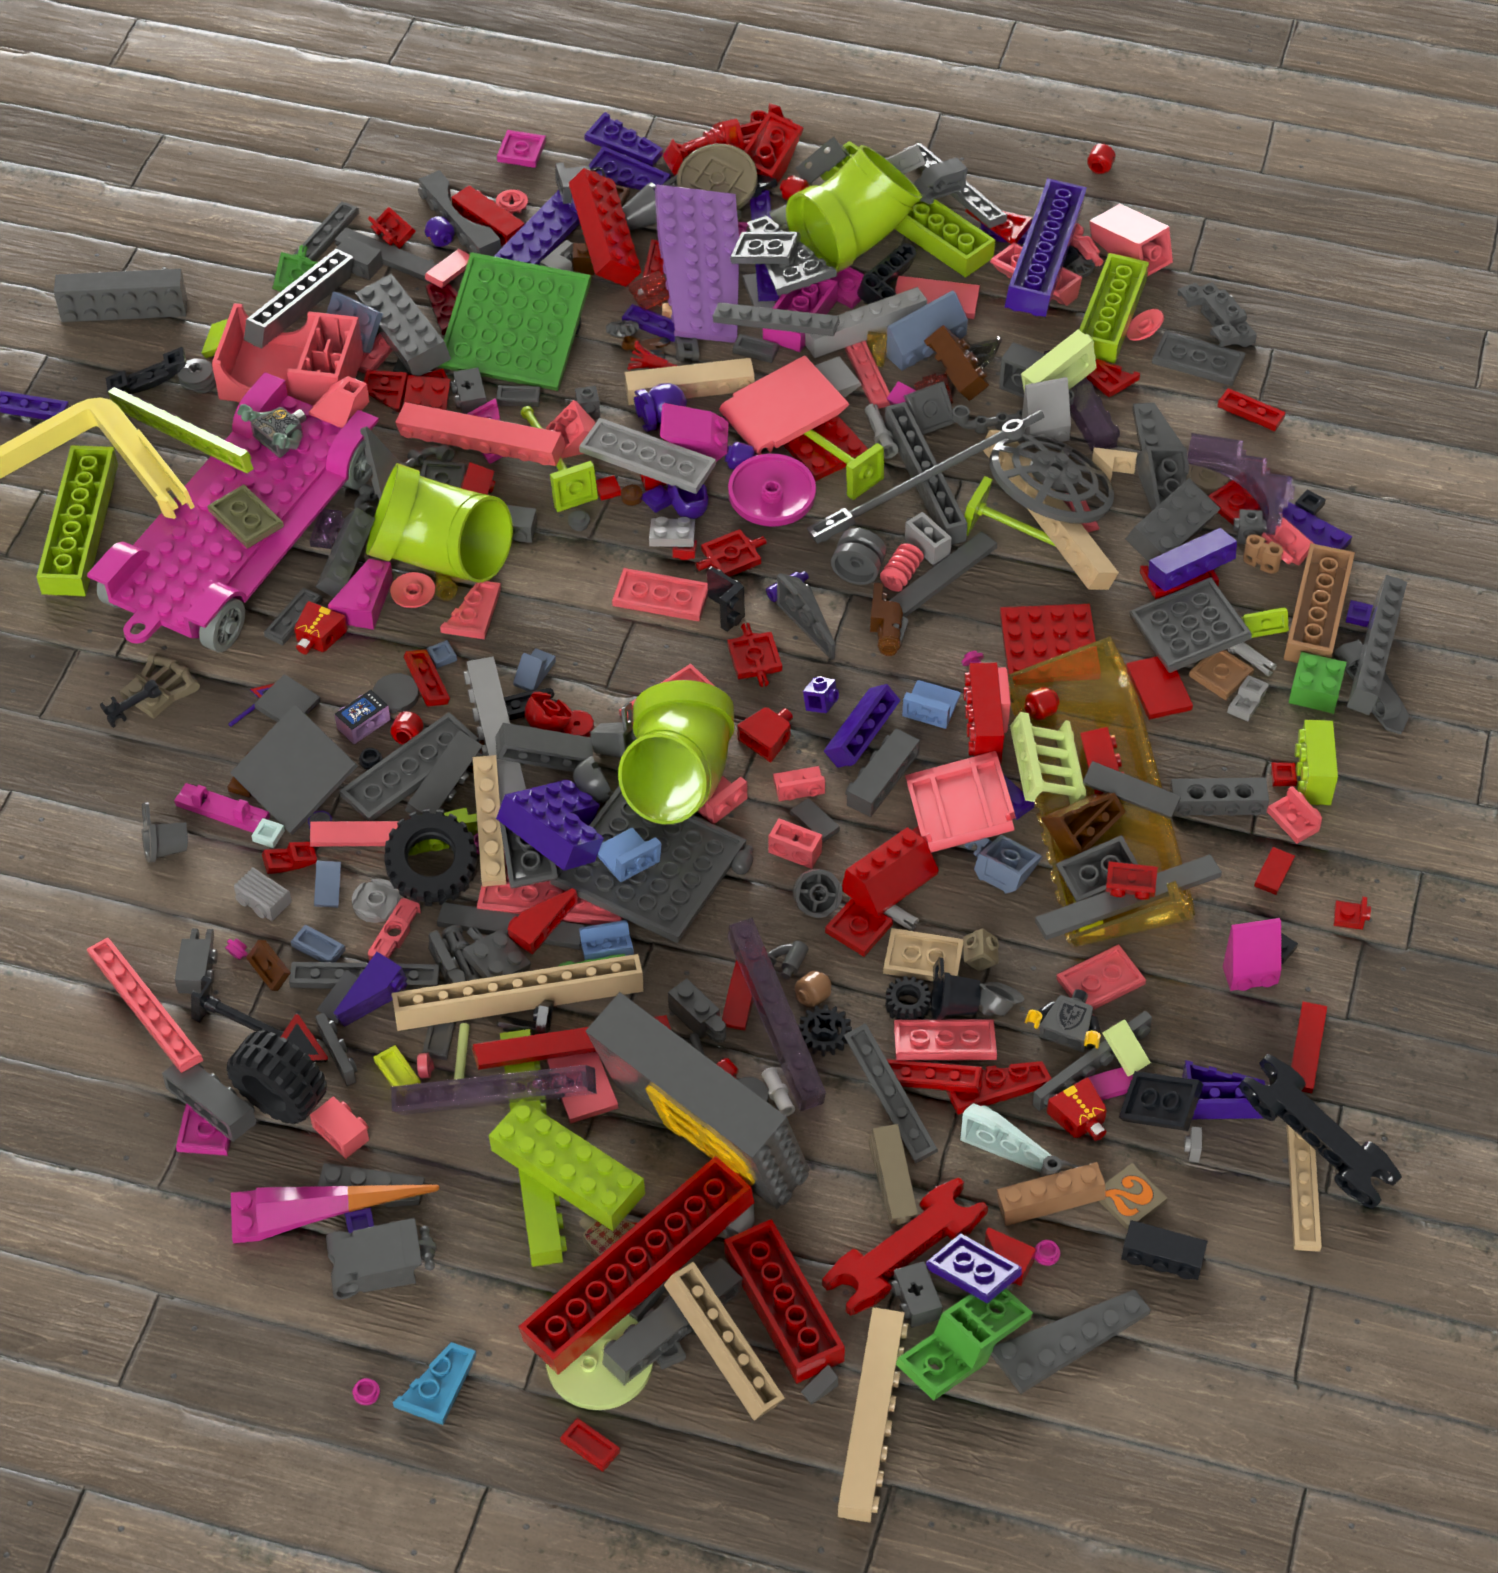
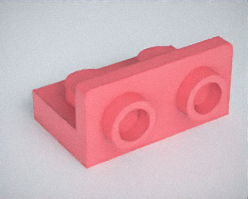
[773,766,825,801]

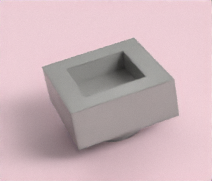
[1184,1127,1202,1163]

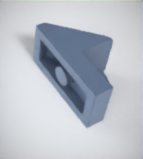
[513,648,556,691]

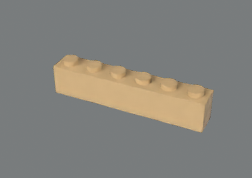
[625,358,755,405]
[664,1262,785,1421]

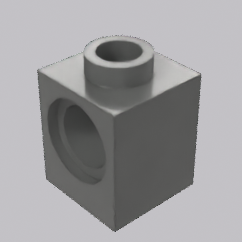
[575,385,600,420]

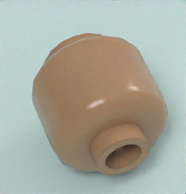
[795,971,831,1008]

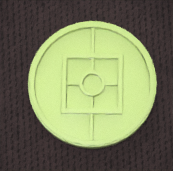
[546,1314,653,1410]

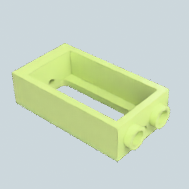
[1021,330,1096,390]

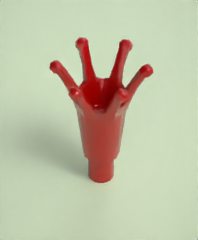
[627,341,678,371]

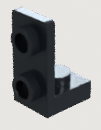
[497,1000,554,1035]

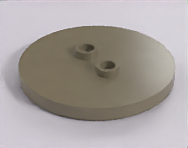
[677,144,758,210]

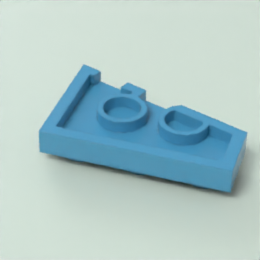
[393,1342,477,1425]

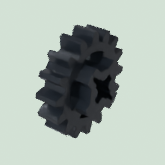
[798,1004,852,1057]

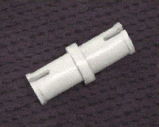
[761,1067,795,1116]

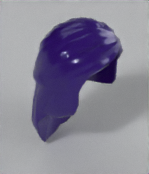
[667,484,709,519]

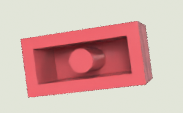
[310,1096,369,1159]

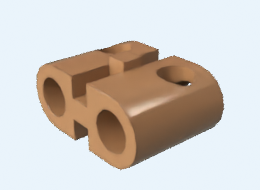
[1243,535,1283,573]

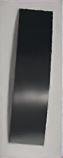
[106,347,187,394]

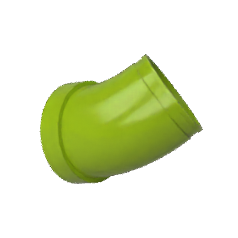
[786,145,922,273]
[366,463,513,583]
[618,680,734,824]

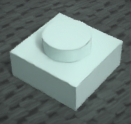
[252,818,285,849]

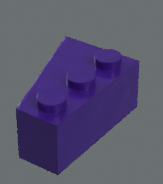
[1182,1060,1265,1119]

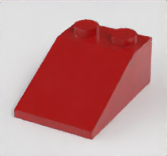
[744,111,803,184]

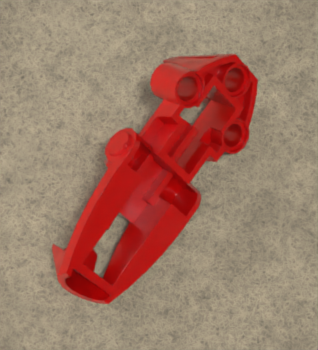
[663,103,793,176]

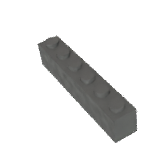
[602,1258,743,1385]

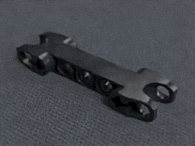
[1238,1054,1402,1209]

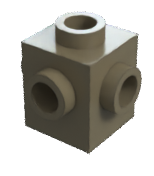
[963,928,999,972]

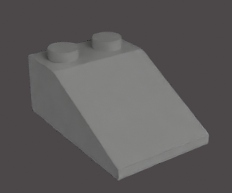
[1022,377,1071,449]

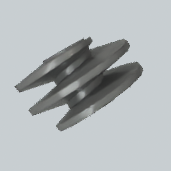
[177,359,216,393]

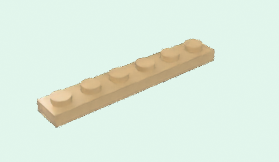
[473,755,506,887]
[1286,1123,1321,1251]

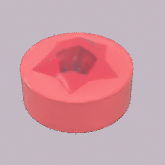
[417,1053,435,1079]

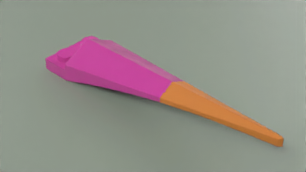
[231,1185,439,1243]

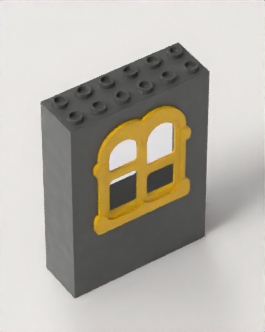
[586,992,810,1209]

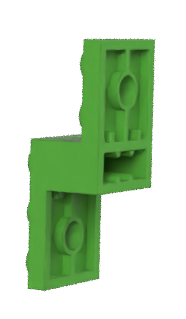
[896,1288,1033,1400]

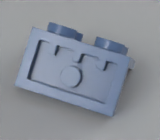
[902,680,960,729]
[597,828,661,883]

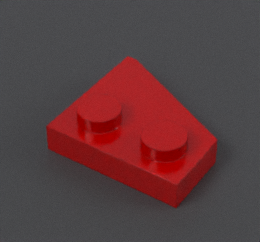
[1085,359,1140,398]

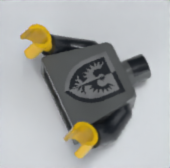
[1024,989,1101,1052]

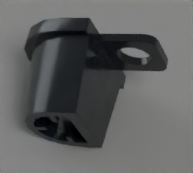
[930,957,981,1020]

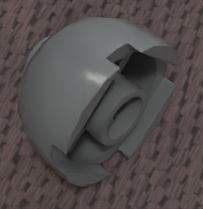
[573,756,614,803]
[793,869,843,918]

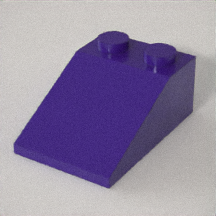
[333,952,408,1027]

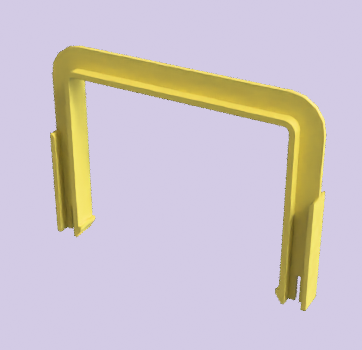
[0,398,195,519]

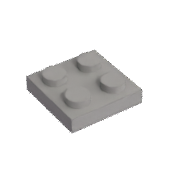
[649,517,695,547]

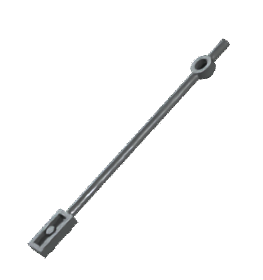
[807,410,1045,544]

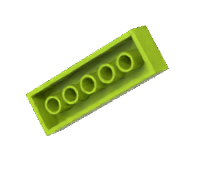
[1079,253,1149,364]
[489,1099,645,1231]

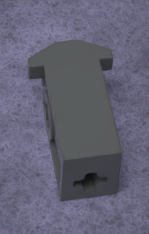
[914,157,968,204]

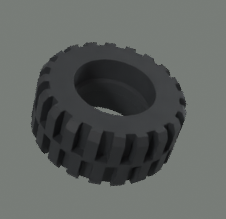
[384,809,477,906]
[227,1031,327,1124]

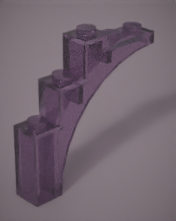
[1188,433,1295,535]

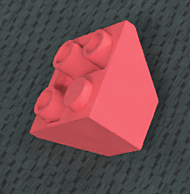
[309,376,369,428]
[546,400,596,459]

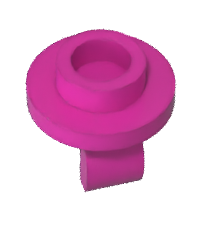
[961,651,984,666]

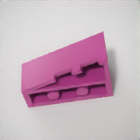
[328,559,393,630]

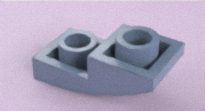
[314,861,341,908]

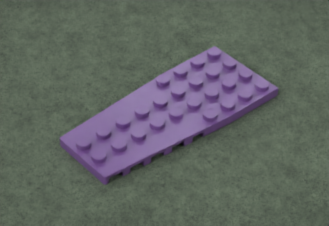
[655,185,739,343]

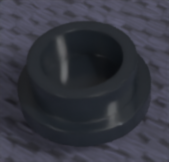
[359,748,383,770]

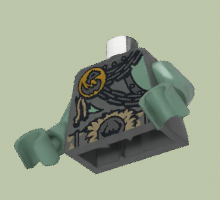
[237,404,307,458]

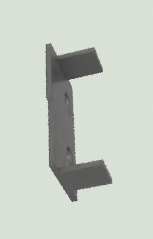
[796,136,849,186]

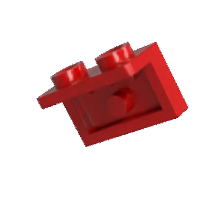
[367,207,416,249]
[1106,862,1158,900]

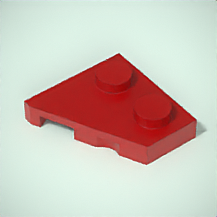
[364,370,408,413]

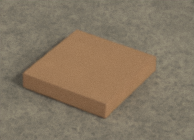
[1189,650,1254,700]

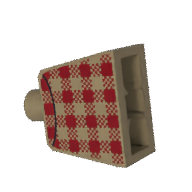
[579,1214,635,1259]

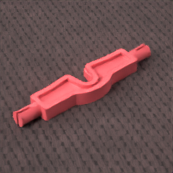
[1070,223,1103,267]

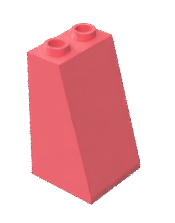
[1090,204,1173,277]

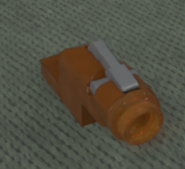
[870,583,908,656]

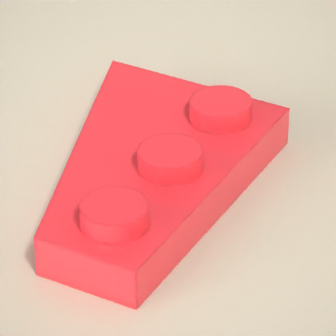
[440,581,501,640]

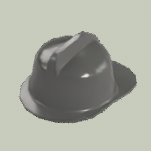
[979,982,1024,1016]

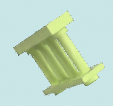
[1010,712,1086,805]

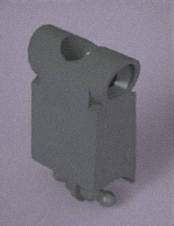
[326,1218,437,1300]

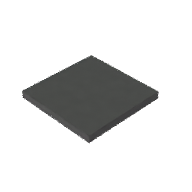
[1129,577,1252,673]
[230,704,358,835]

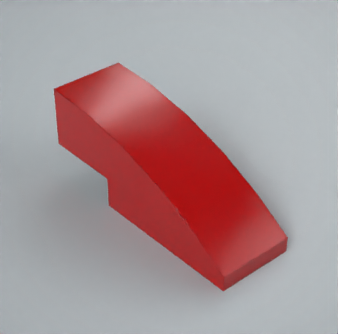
[722,950,763,1031]

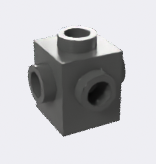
[1233,509,1266,544]

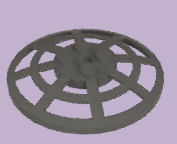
[989,434,1114,524]

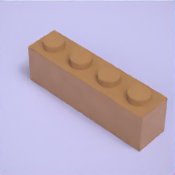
[997,1162,1105,1226]

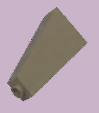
[868,1124,918,1227]

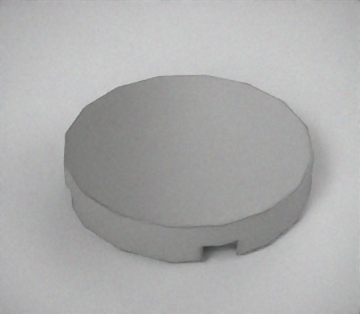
[352,879,400,923]

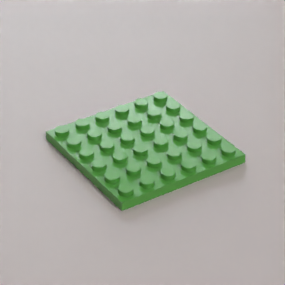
[438,252,591,391]

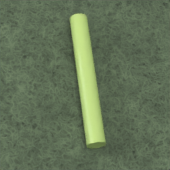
[453,1023,470,1092]

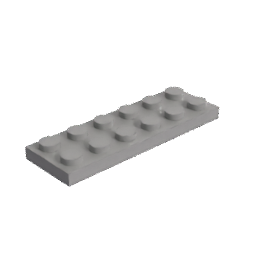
[579,418,716,494]

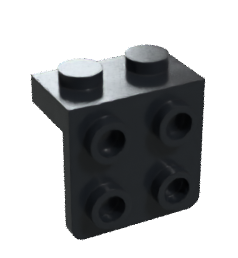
[707,566,745,632]

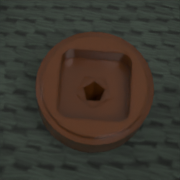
[621,484,643,506]

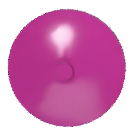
[728,454,816,526]

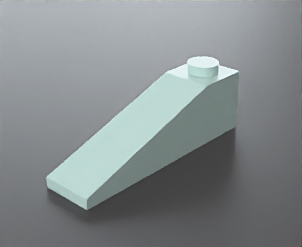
[960,1103,1052,1172]

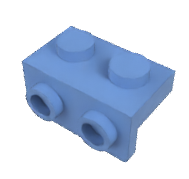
[579,920,634,960]

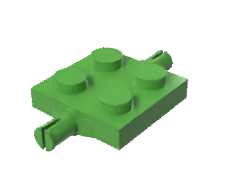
[272,245,318,292]

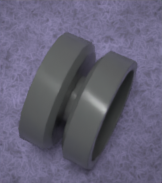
[831,528,887,585]

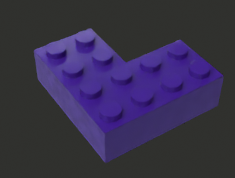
[496,780,604,871]

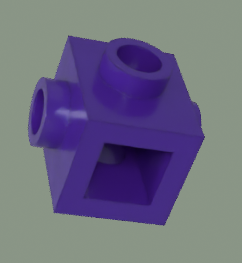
[803,676,839,713]

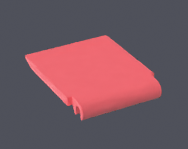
[719,355,849,455]
[905,751,1016,853]

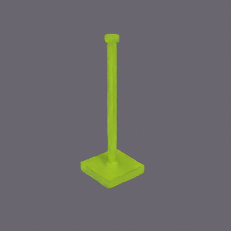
[520,406,598,512]
[804,429,884,500]
[964,476,1056,547]

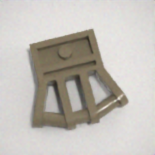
[120,652,200,719]

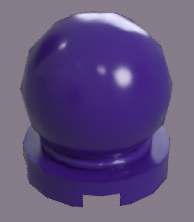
[634,383,687,432]

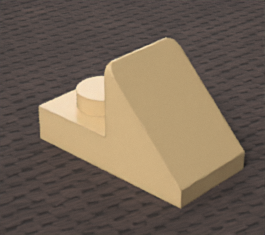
[1092,447,1137,482]

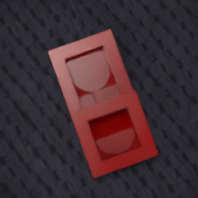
[262,842,317,874]

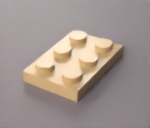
[883,928,964,981]

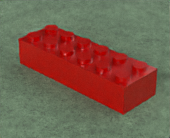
[569,168,641,287]
[724,1219,845,1384]

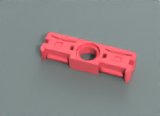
[368,898,421,961]

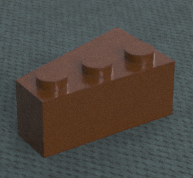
[924,325,990,401]
[1041,793,1126,856]

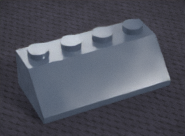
[886,290,968,371]

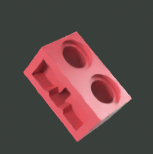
[768,818,822,869]

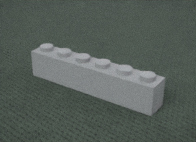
[805,287,927,358]

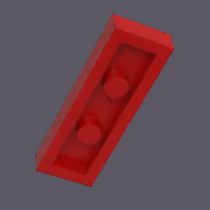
[1217,388,1286,431]
[403,649,450,706]

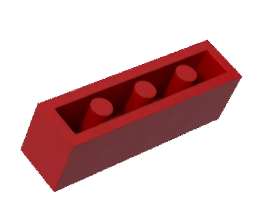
[451,185,525,247]

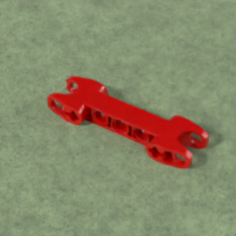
[822,1177,988,1316]

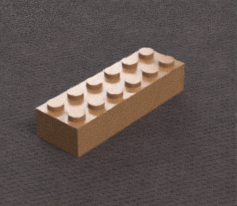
[1283,543,1355,663]

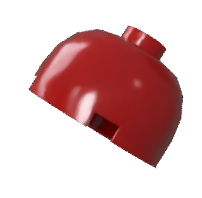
[525,692,572,732]

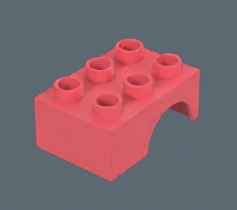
[212,303,364,406]

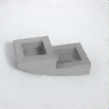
[1227,675,1269,721]

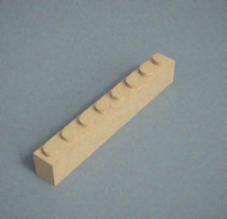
[838,1307,909,1523]

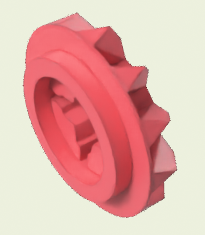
[496,190,528,215]

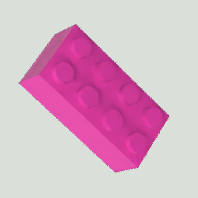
[763,279,838,352]

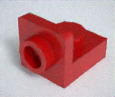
[1333,896,1371,930]

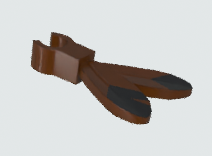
[622,336,671,359]

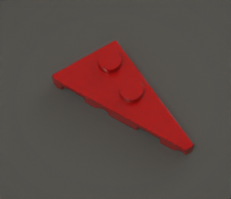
[965,208,1032,244]

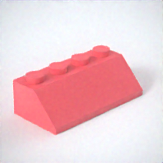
[991,243,1082,306]

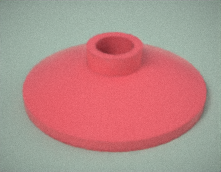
[1126,309,1164,341]
[390,572,435,608]

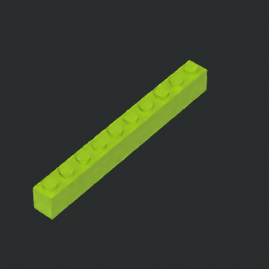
[500,1029,567,1267]

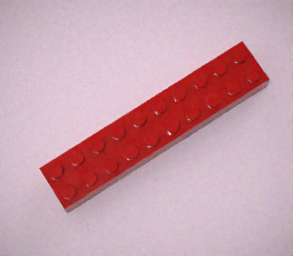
[518,1156,755,1375]

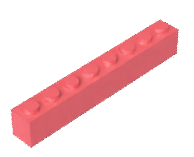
[395,402,566,466]

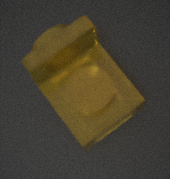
[867,332,887,367]

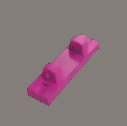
[174,783,270,833]

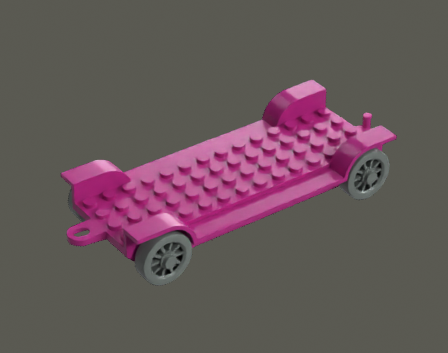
[87,372,379,653]

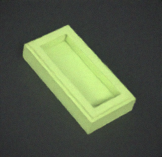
[1102,1019,1151,1076]

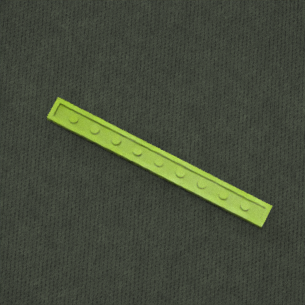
[108,387,254,474]

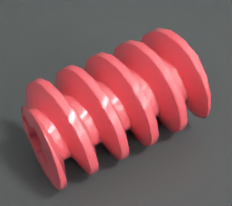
[880,544,924,592]

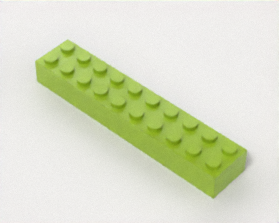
[821,141,995,278]

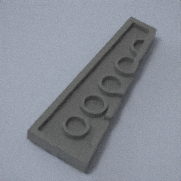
[991,1289,1151,1394]

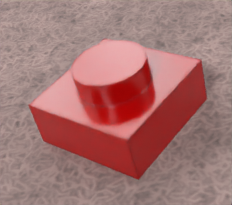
[672,541,697,560]

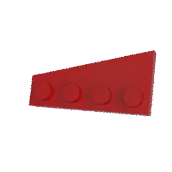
[946,1061,1052,1115]

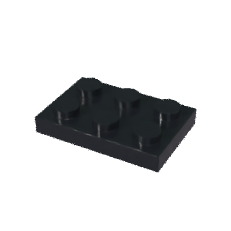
[1119,1071,1204,1131]

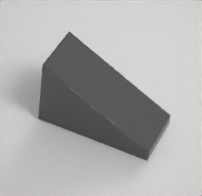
[801,1365,839,1405]

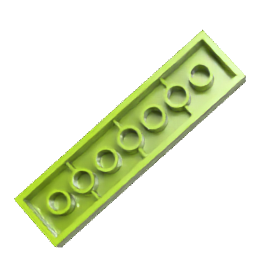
[37,445,118,596]

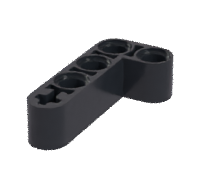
[857,243,917,304]

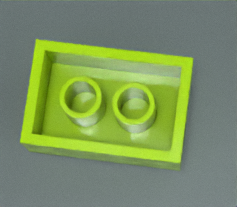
[1295,720,1338,805]

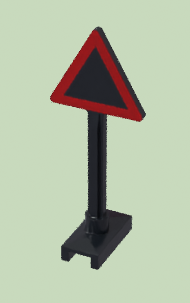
[191,975,328,1063]

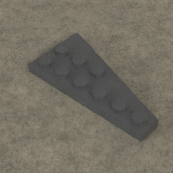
[747,216,837,296]

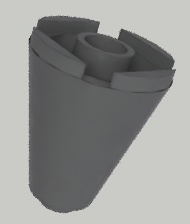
[622,182,657,231]

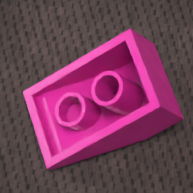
[660,403,729,462]
[1223,918,1281,991]

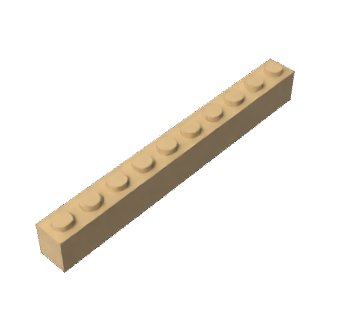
[983,430,1119,590]
[392,954,644,1031]

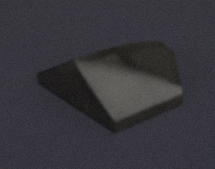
[967,336,1002,368]

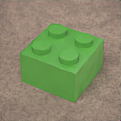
[1289,652,1347,714]

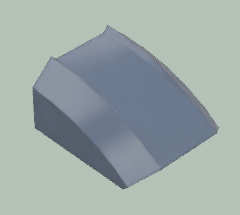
[974,835,1043,894]

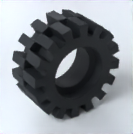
[885,976,931,1020]

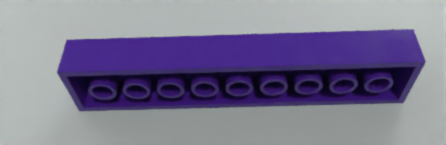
[1005,178,1087,317]

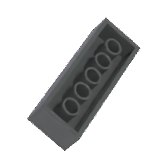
[54,269,187,322]
[355,273,451,376]

